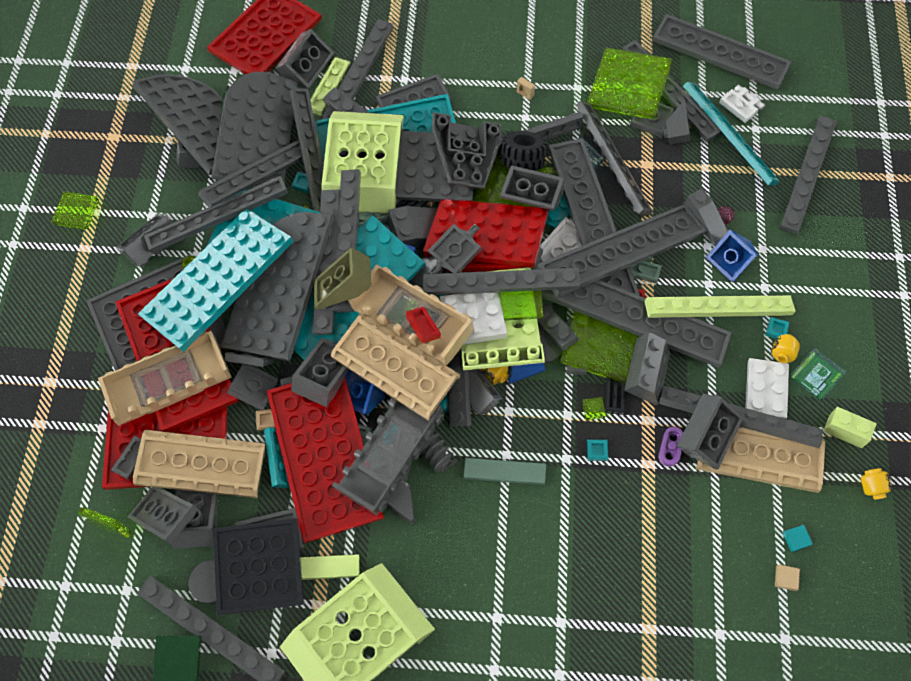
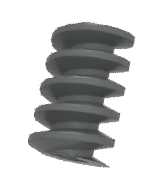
[421,428,457,473]

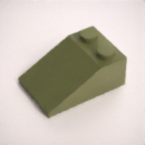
[314,247,372,310]

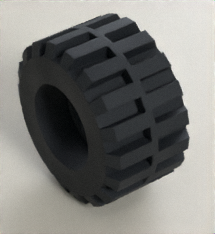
[500,131,547,171]

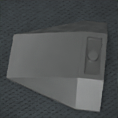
[432,112,501,189]

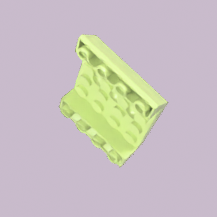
[322,111,404,214]
[461,268,545,370]
[280,563,435,681]

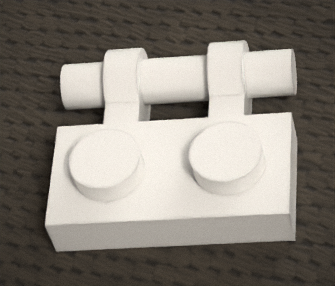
[719,85,765,123]

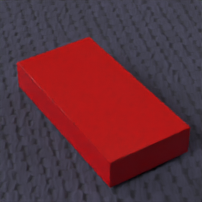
[405,306,441,344]

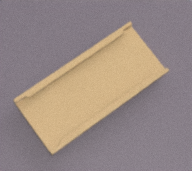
[331,313,460,421]
[696,426,825,493]
[133,430,266,499]

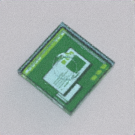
[790,348,847,401]

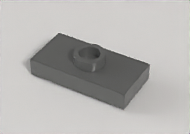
[111,436,141,481]

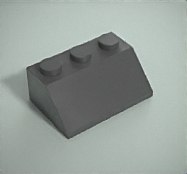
[275,29,334,89]
[500,166,564,211]
[116,213,174,267]
[624,332,670,405]
[677,394,744,470]

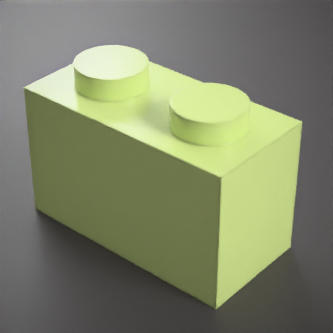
[823,407,877,448]

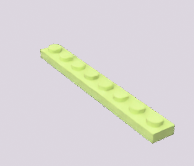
[644,295,796,318]

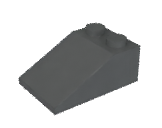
[387,206,438,248]
[291,338,349,407]
[172,490,218,549]

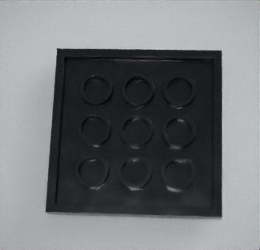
[212,518,304,615]

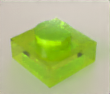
[582,397,606,421]

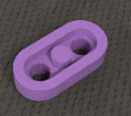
[659,427,683,467]

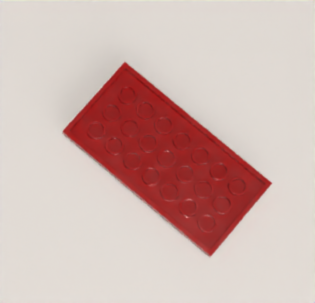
[115,278,239,432]
[267,377,384,544]

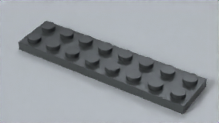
[652,14,792,90]

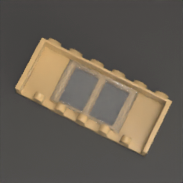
[348,264,474,366]
[98,331,231,426]

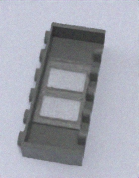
[332,398,444,516]

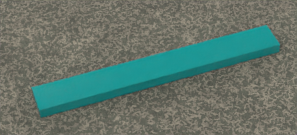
[683,82,780,186]

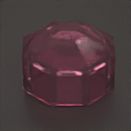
[718,206,735,225]

